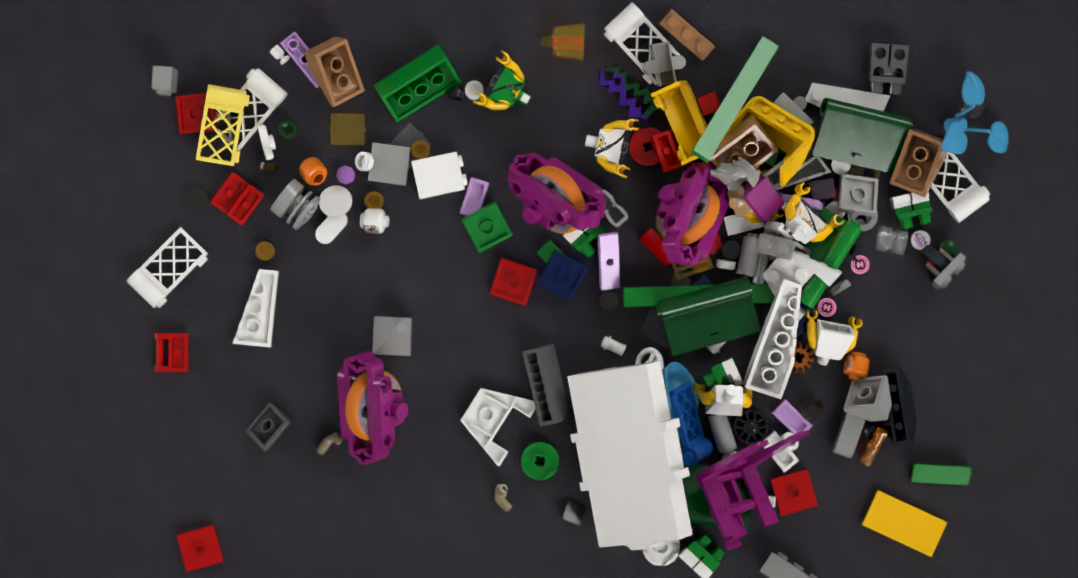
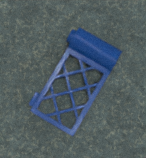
[669,382,713,466]

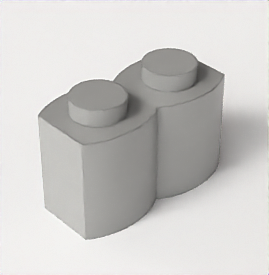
[602,190,628,228]

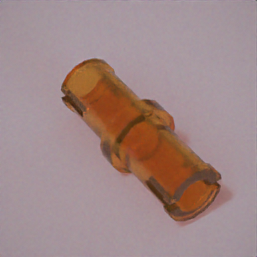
[860,427,888,466]

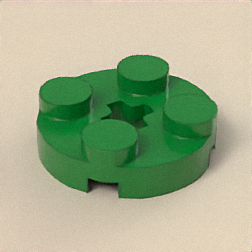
[521,441,559,480]

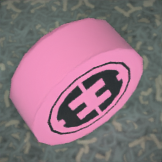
[850,255,870,274]
[817,298,837,317]

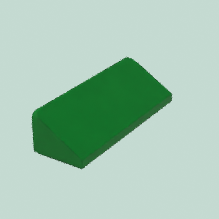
[911,463,971,485]

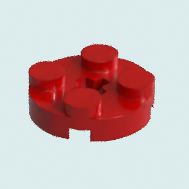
[629,128,661,166]

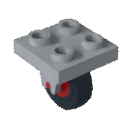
[921,245,966,290]

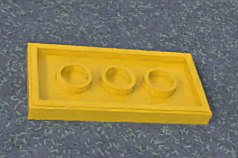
[861,490,948,557]

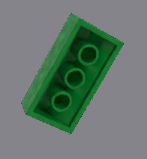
[373,44,462,123]

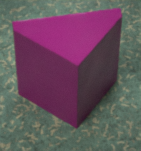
[743,174,785,223]

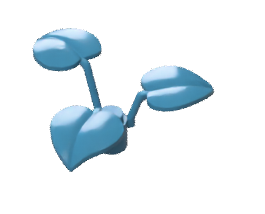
[941,71,1009,154]

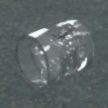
[875,226,908,255]

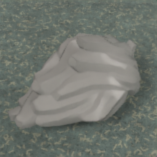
[710,156,761,191]

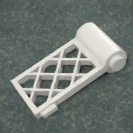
[604,2,680,85]
[215,68,288,151]
[931,139,990,223]
[126,227,208,308]

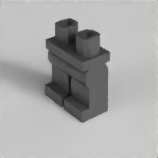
[868,43,909,95]

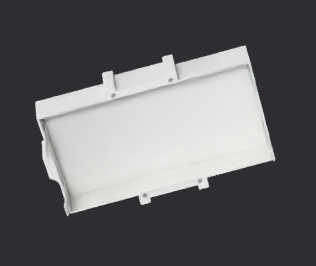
[567,360,693,550]

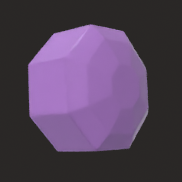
[336,165,356,185]

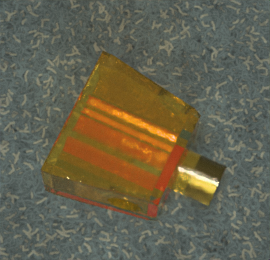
[541,23,585,62]

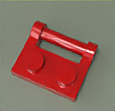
[154,333,189,372]

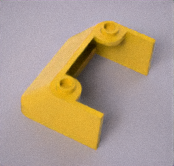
[651,80,707,165]
[721,96,815,187]

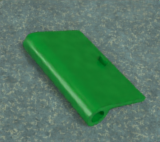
[793,206,862,309]

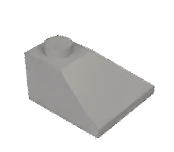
[372,316,412,356]
[843,375,892,422]

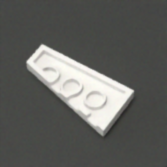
[805,83,890,111]
[232,269,279,347]

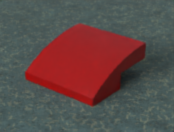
[651,130,696,173]
[210,171,265,226]
[638,228,670,267]

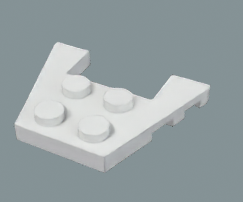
[762,249,842,322]
[460,388,536,466]

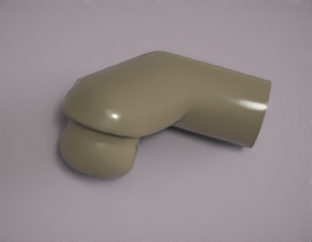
[316,432,343,455]
[494,484,513,512]

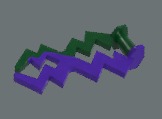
[600,67,657,122]

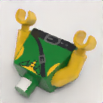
[473,51,531,110]

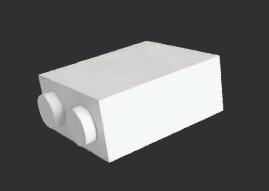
[411,152,468,200]

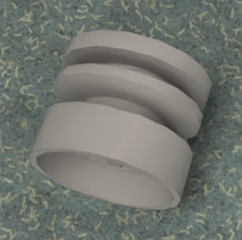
[270,179,321,230]

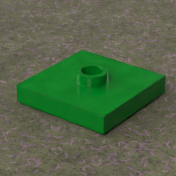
[461,201,513,253]

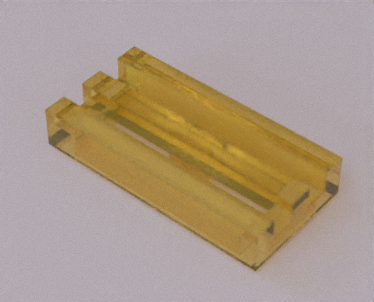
[671,254,714,280]

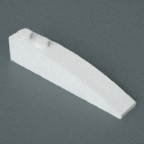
[742,279,802,399]

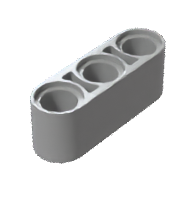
[832,412,865,459]

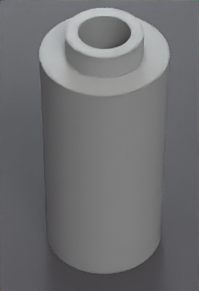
[736,233,760,277]
[707,414,737,456]

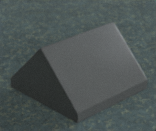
[246,402,293,452]

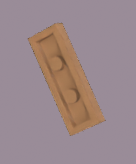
[659,9,715,61]

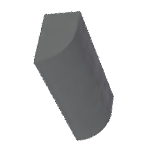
[522,344,571,426]

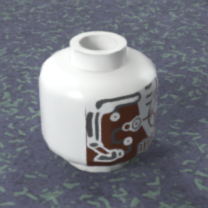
[360,208,389,234]

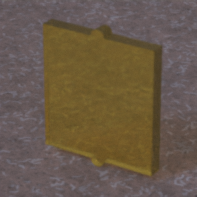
[329,113,367,146]

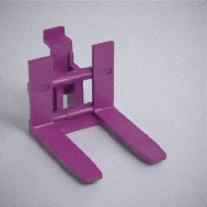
[695,430,810,550]

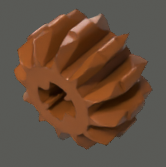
[793,341,814,374]

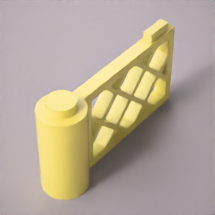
[196,84,250,166]

